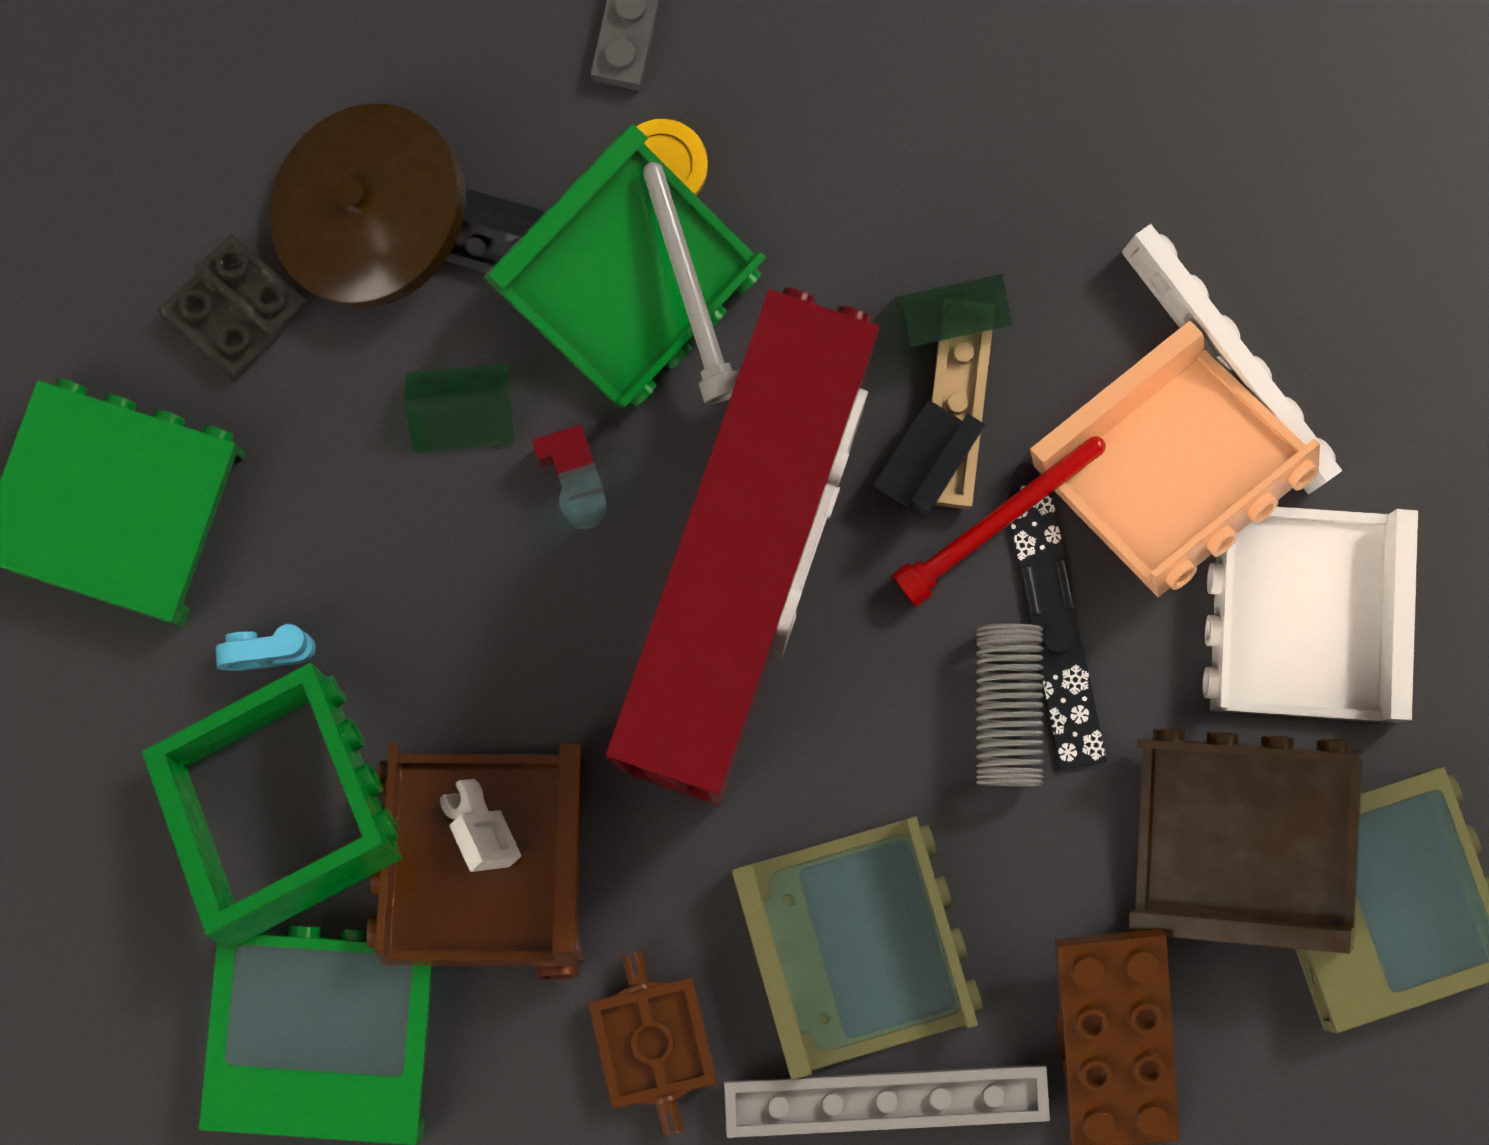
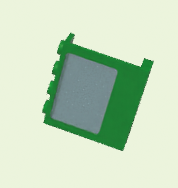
[199,925,433,1145]

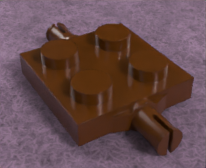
[588,950,717,1136]

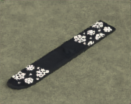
[1007,462,1107,771]

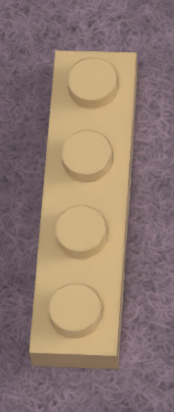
[931,298,995,510]

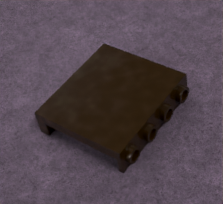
[1129,728,1363,954]

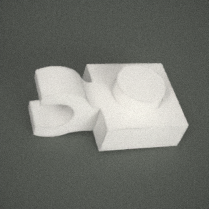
[440,779,522,872]

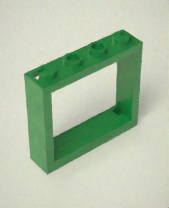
[141,662,402,949]

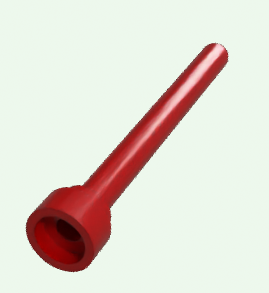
[891,436,1106,608]

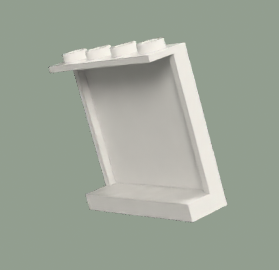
[1203,507,1418,724]

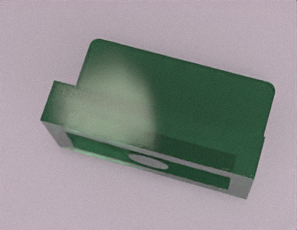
[894,274,1013,347]
[404,363,515,452]

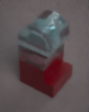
[532,424,607,529]

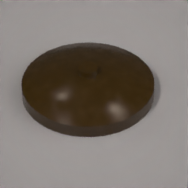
[269,104,466,308]

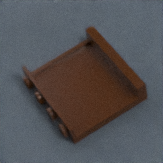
[367,742,584,966]

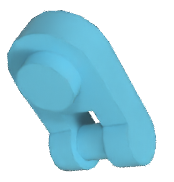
[215,624,316,671]

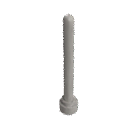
[643,162,739,405]

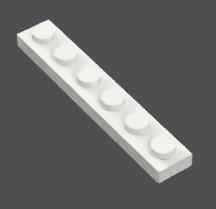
[1121,224,1342,495]

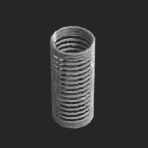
[975,624,1044,786]

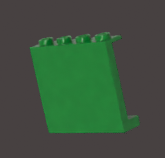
[483,123,766,407]
[0,378,246,627]

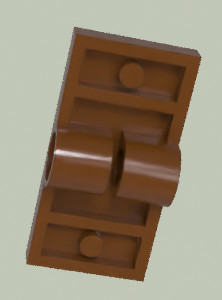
[1055,928,1180,1145]

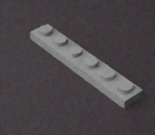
[724,1065,1050,1138]

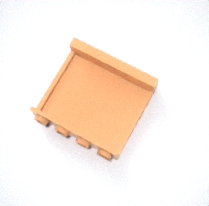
[1030,321,1320,598]

